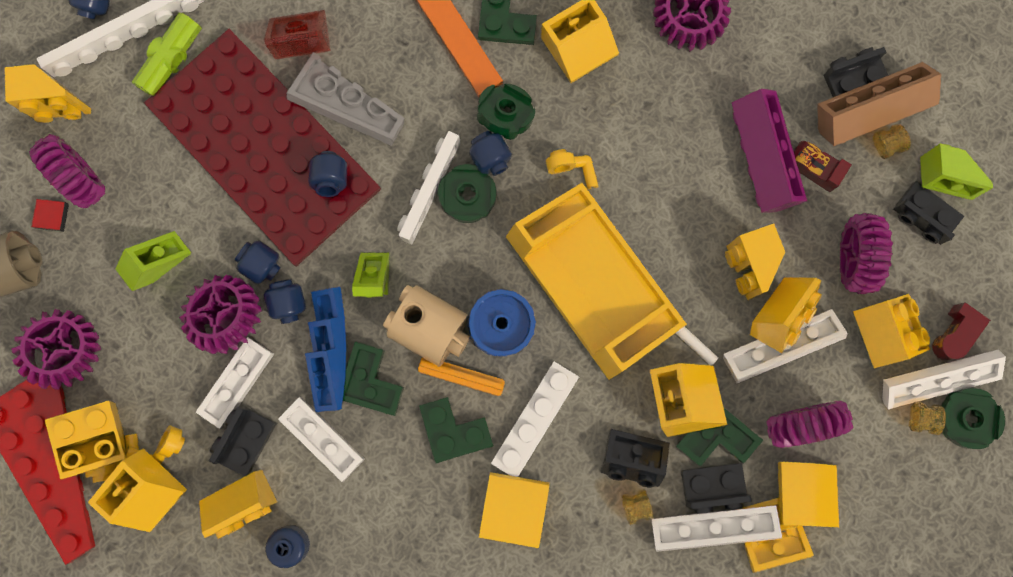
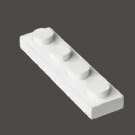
[397,131,460,245]
[723,309,848,383]
[882,349,1006,409]
[491,361,579,477]
[652,505,782,552]

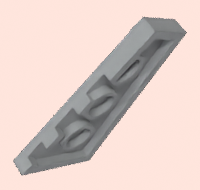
[287,52,405,146]

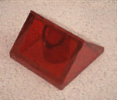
[264,10,331,60]

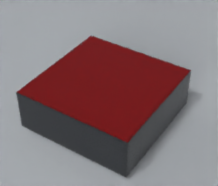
[31,199,69,232]

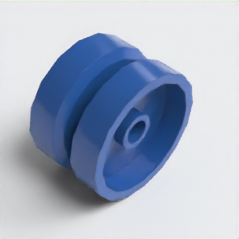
[467,289,536,357]

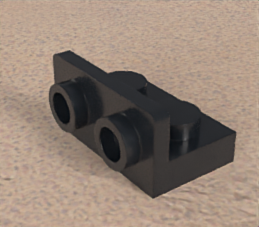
[823,47,889,97]
[893,181,964,245]
[209,407,277,477]
[601,429,670,488]
[681,463,752,514]

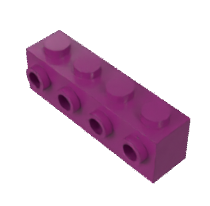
[731,89,807,213]

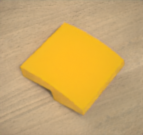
[778,462,839,527]
[479,472,550,548]
[735,498,814,573]

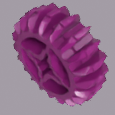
[653,0,731,52]
[29,134,105,208]
[840,213,893,294]
[179,274,262,354]
[11,309,101,390]
[766,401,854,448]

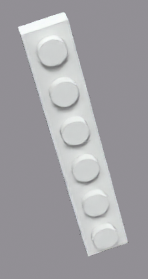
[36,0,205,77]

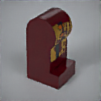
[794,141,852,193]
[932,302,991,360]

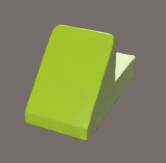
[352,253,389,298]

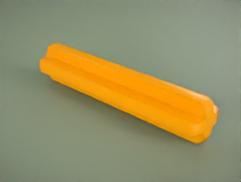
[418,357,505,396]

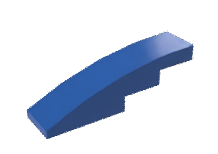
[305,287,346,412]

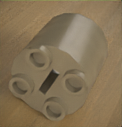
[0,231,42,297]

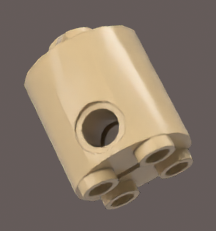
[383,285,471,367]

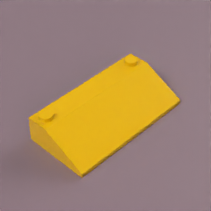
[506,183,687,380]

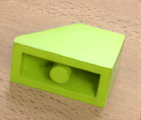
[920,143,993,200]
[115,231,191,291]

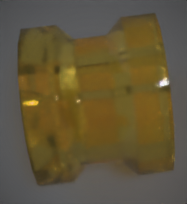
[873,124,911,159]
[909,402,946,435]
[621,489,654,525]

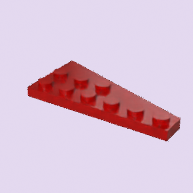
[0,380,95,565]

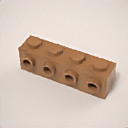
[817,62,941,146]

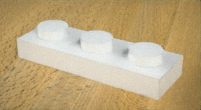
[196,337,274,429]
[278,397,365,482]

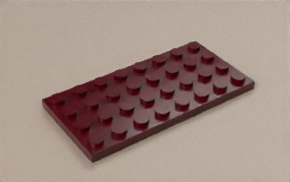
[144,28,381,267]

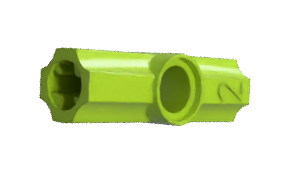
[132,13,202,96]

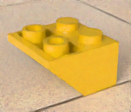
[541,0,619,83]
[5,64,91,123]
[725,224,785,300]
[750,277,822,353]
[853,294,930,368]
[650,363,727,437]
[45,401,126,480]
[88,448,187,532]
[199,470,277,539]

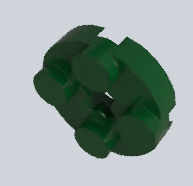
[477,84,535,140]
[438,164,497,223]
[939,388,1005,449]

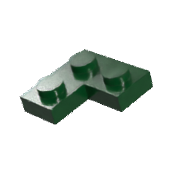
[478,0,537,45]
[343,342,404,416]
[419,397,493,464]
[676,408,763,467]

